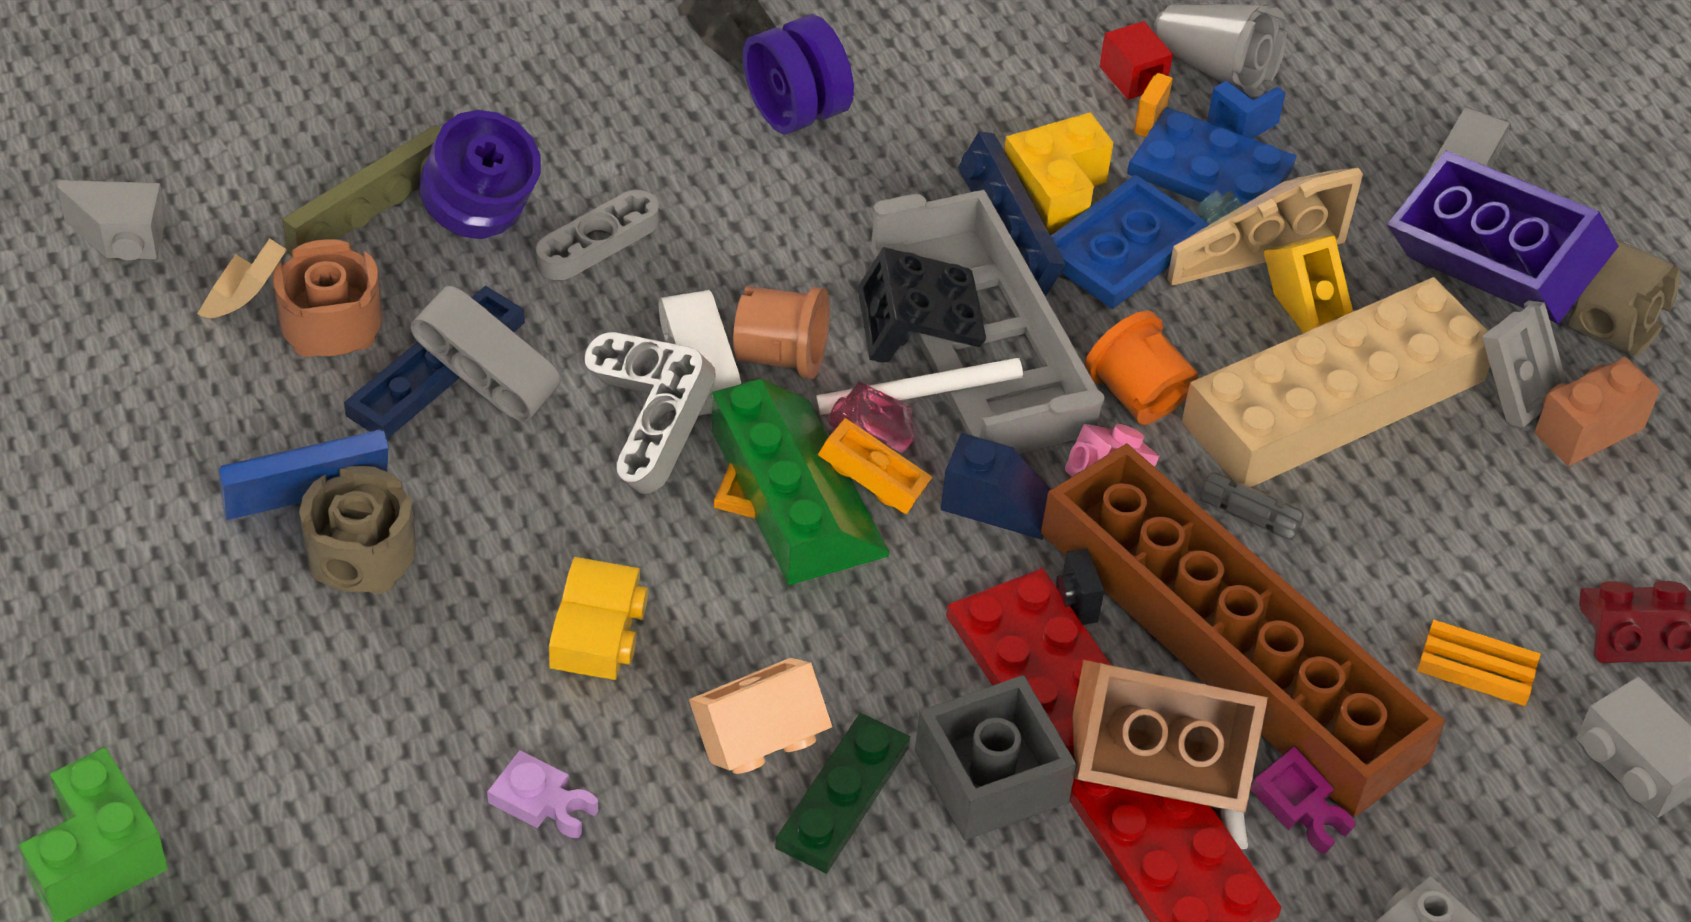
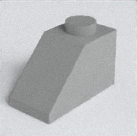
[57,180,166,260]

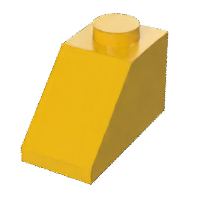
[1263,235,1353,333]

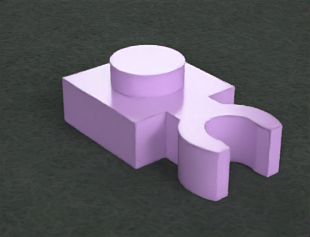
[487,750,598,838]

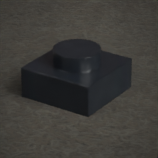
[1056,548,1104,625]

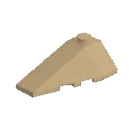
[1167,168,1363,286]

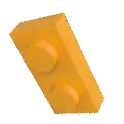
[818,418,933,515]

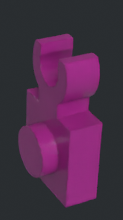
[1250,746,1356,854]

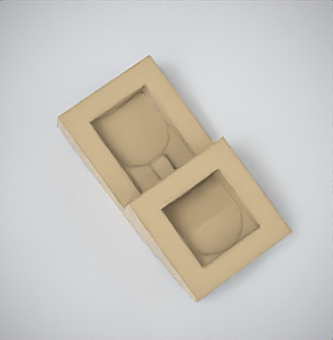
[197,238,287,319]

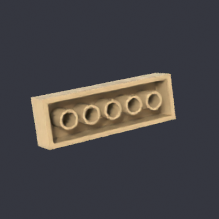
[1182,277,1490,488]

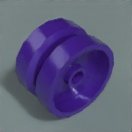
[743,14,854,135]
[420,110,541,239]

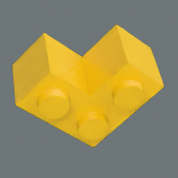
[1004,112,1113,236]

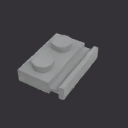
[1482,300,1567,428]

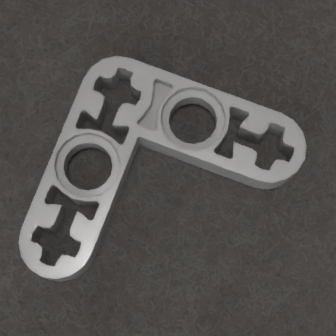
[585,332,716,494]

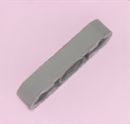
[536,190,659,280]

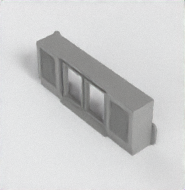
[871,190,1105,454]

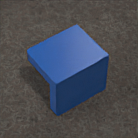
[1207,80,1285,139]

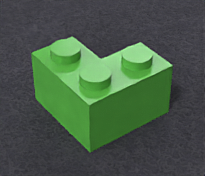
[18,747,168,922]

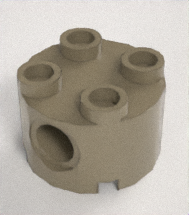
[1568,239,1680,356]
[299,466,416,594]

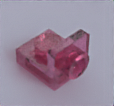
[829,382,914,453]

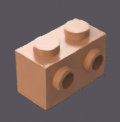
[1534,356,1660,466]

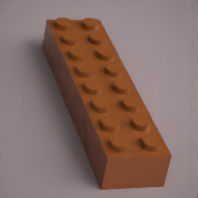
[1041,443,1446,818]

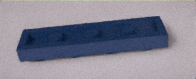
[958,131,1066,297]
[344,286,525,440]

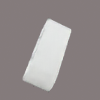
[658,290,741,416]

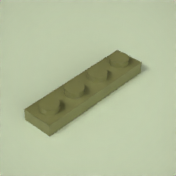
[282,125,441,256]

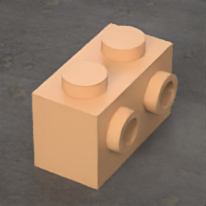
[689,658,832,774]

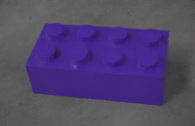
[1387,150,1619,324]

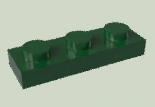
[775,713,910,874]

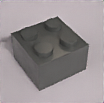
[915,675,1076,841]

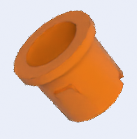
[1084,310,1199,425]

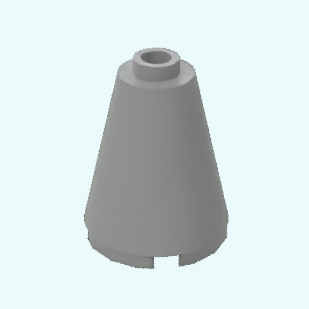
[1153,4,1287,98]

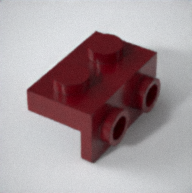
[1579,581,1691,663]

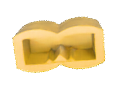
[549,557,648,680]

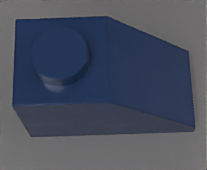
[941,433,1051,540]

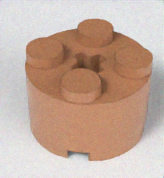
[273,239,383,357]

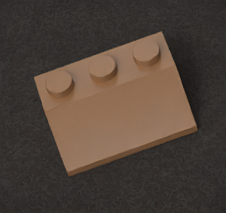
[1072,660,1268,813]

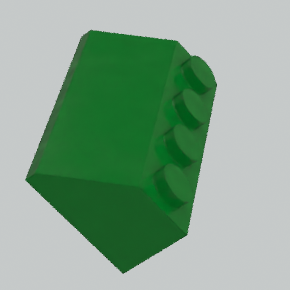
[712,379,889,586]

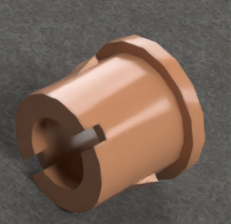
[733,286,830,379]

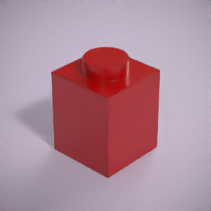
[1099,21,1173,100]

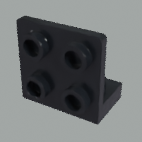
[858,247,986,363]

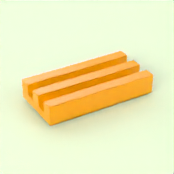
[1417,619,1541,706]

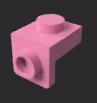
[1065,424,1160,477]

